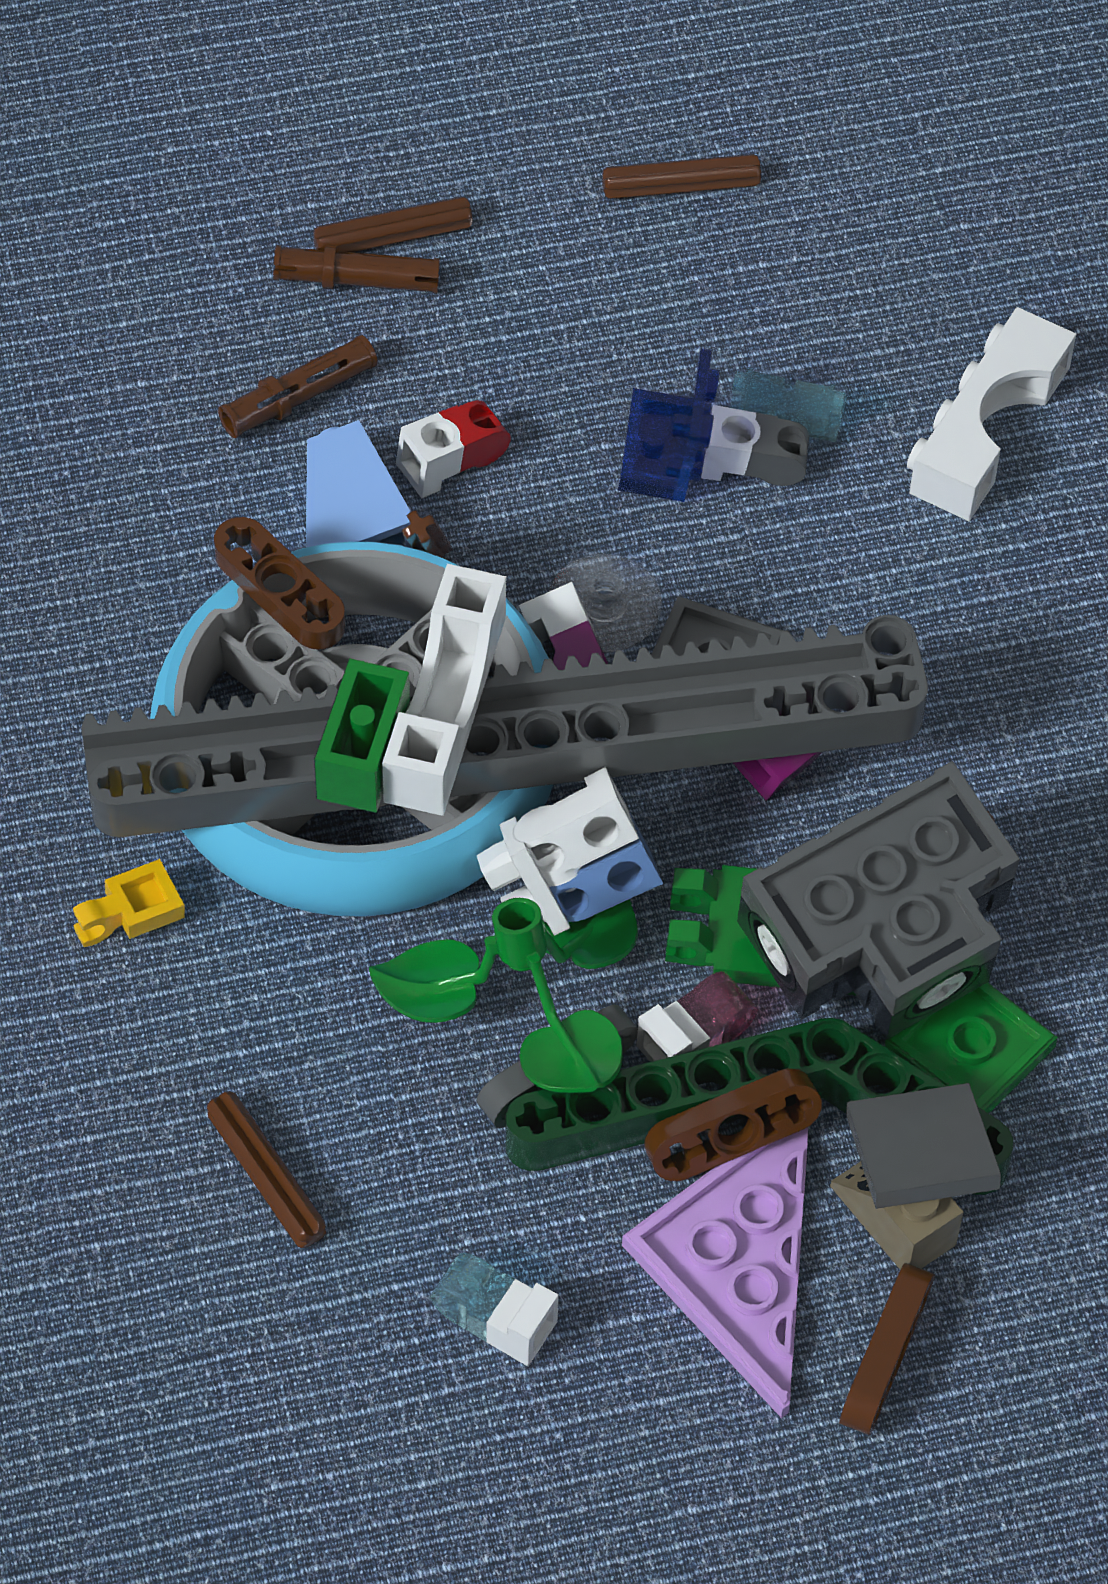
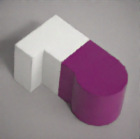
[519,582,608,670]

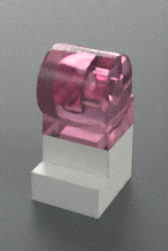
[637,971,758,1062]

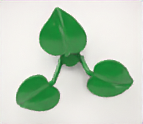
[369,898,638,1093]

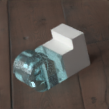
[430,1253,558,1367]

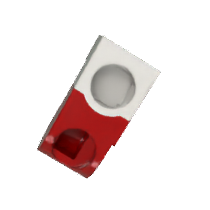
[396,400,511,498]

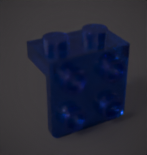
[618,348,720,502]

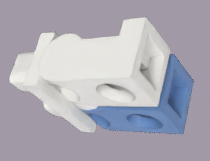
[476,767,663,936]

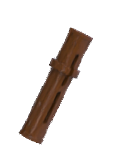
[273,245,440,294]
[218,335,378,438]

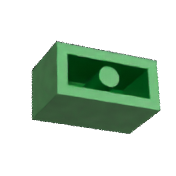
[314,658,410,813]

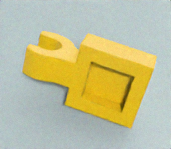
[73,859,185,947]

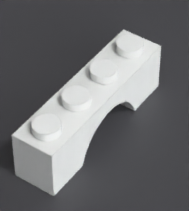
[907,307,1076,521]
[382,564,506,816]

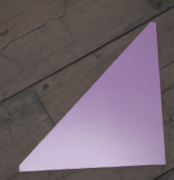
[622,1127,808,1418]

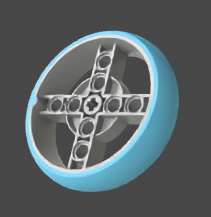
[150,542,553,916]

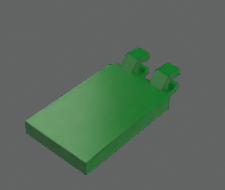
[665,865,856,996]

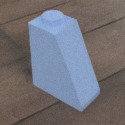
[306,420,412,548]

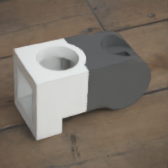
[698,405,810,486]

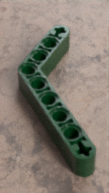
[505,1018,1013,1195]

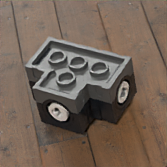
[737,761,1020,1040]

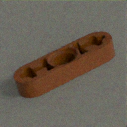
[214,517,345,650]
[644,1069,822,1181]
[839,1263,935,1436]

